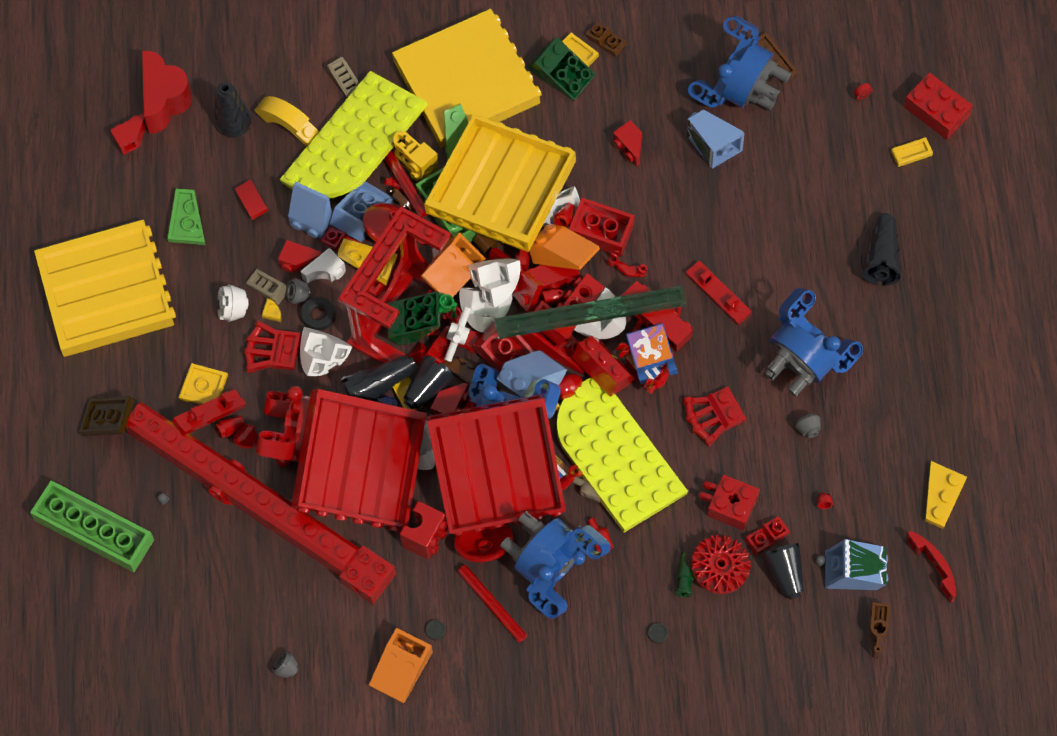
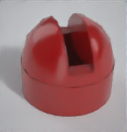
[817,493,833,509]

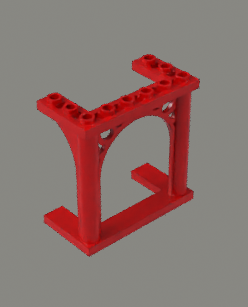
[338,207,451,364]

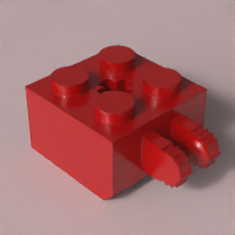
[698,475,760,531]

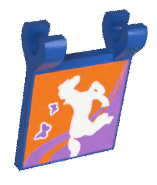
[626,323,678,384]

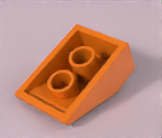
[530,224,600,270]

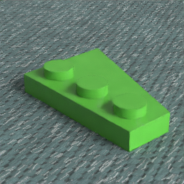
[443,103,469,162]
[168,188,205,245]

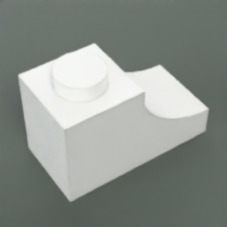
[301,248,346,284]

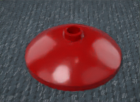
[363,203,400,249]
[455,523,514,563]

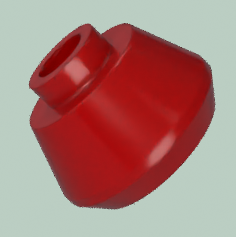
[233,424,258,449]

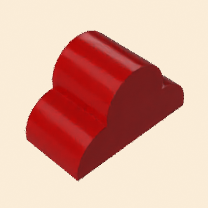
[142,51,192,134]

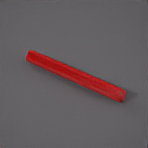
[385,150,428,217]
[458,565,527,643]

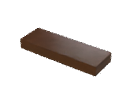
[758,32,798,84]

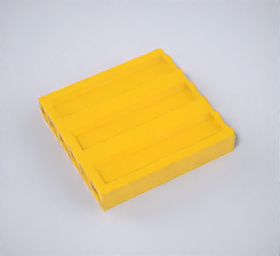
[424,114,576,252]
[34,219,176,357]

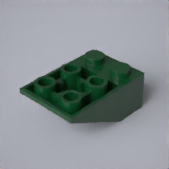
[528,37,596,101]
[387,291,440,346]

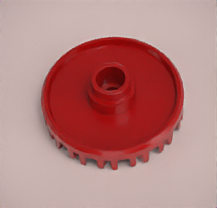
[691,534,751,594]

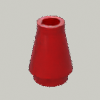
[554,203,575,228]
[215,416,245,439]

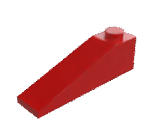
[518,301,586,374]

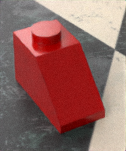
[278,240,322,273]

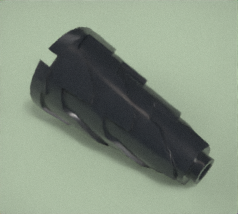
[214,82,251,138]
[862,213,901,286]
[340,356,416,401]

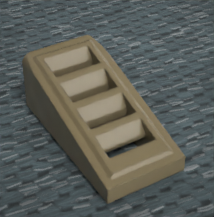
[327,57,360,98]
[246,269,287,305]

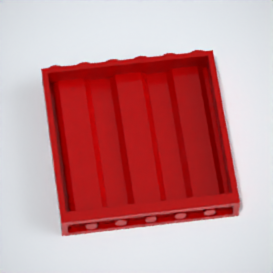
[291,389,427,532]
[427,394,566,535]

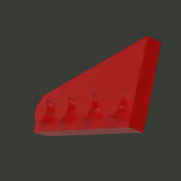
[487,247,544,313]

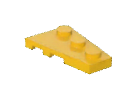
[338,238,398,285]
[925,461,967,529]

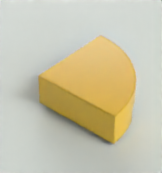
[262,298,281,322]

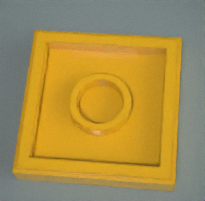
[179,363,228,405]

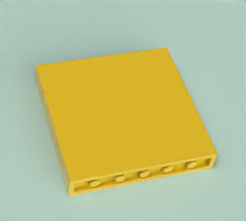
[392,9,542,148]

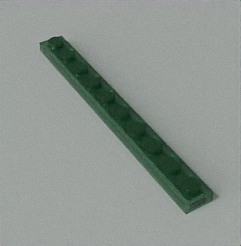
[494,286,687,339]

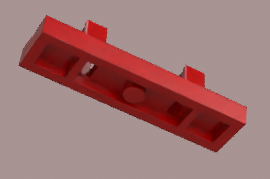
[685,260,752,326]
[172,389,246,436]

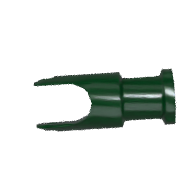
[674,551,695,598]

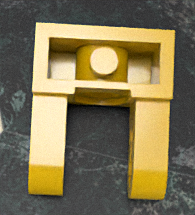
[393,131,439,182]

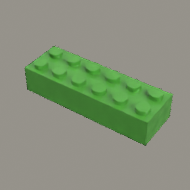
[30,480,154,573]

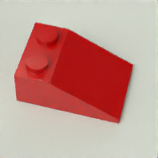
[569,198,635,257]
[472,319,534,373]

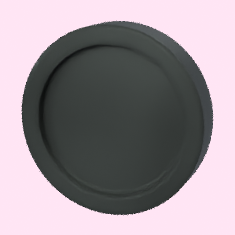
[426,620,446,640]
[648,623,668,643]

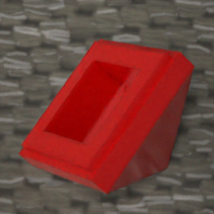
[408,342,429,364]

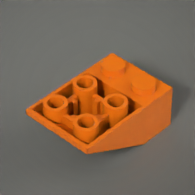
[421,232,486,297]
[369,628,433,704]

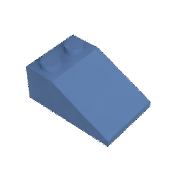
[330,181,394,242]
[288,182,332,239]

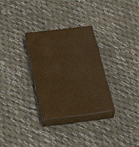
[79,396,135,436]

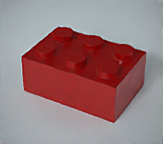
[904,73,973,140]

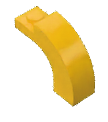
[254,96,319,146]

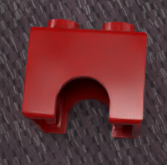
[400,501,449,560]

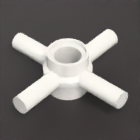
[444,306,472,362]

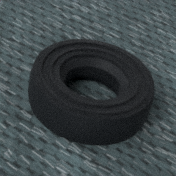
[301,297,335,331]

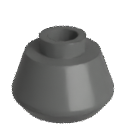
[286,278,310,304]
[795,413,821,438]
[272,652,298,678]

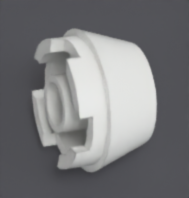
[218,284,248,322]

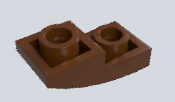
[585,21,627,57]

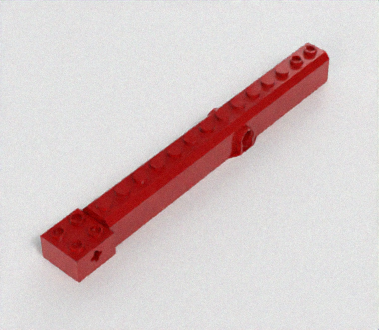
[126,402,396,605]

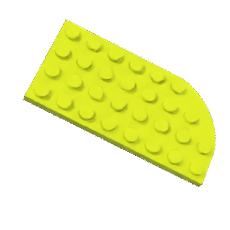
[280,71,428,198]
[556,377,688,533]

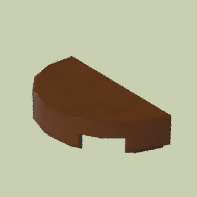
[389,187,418,215]
[443,358,475,386]

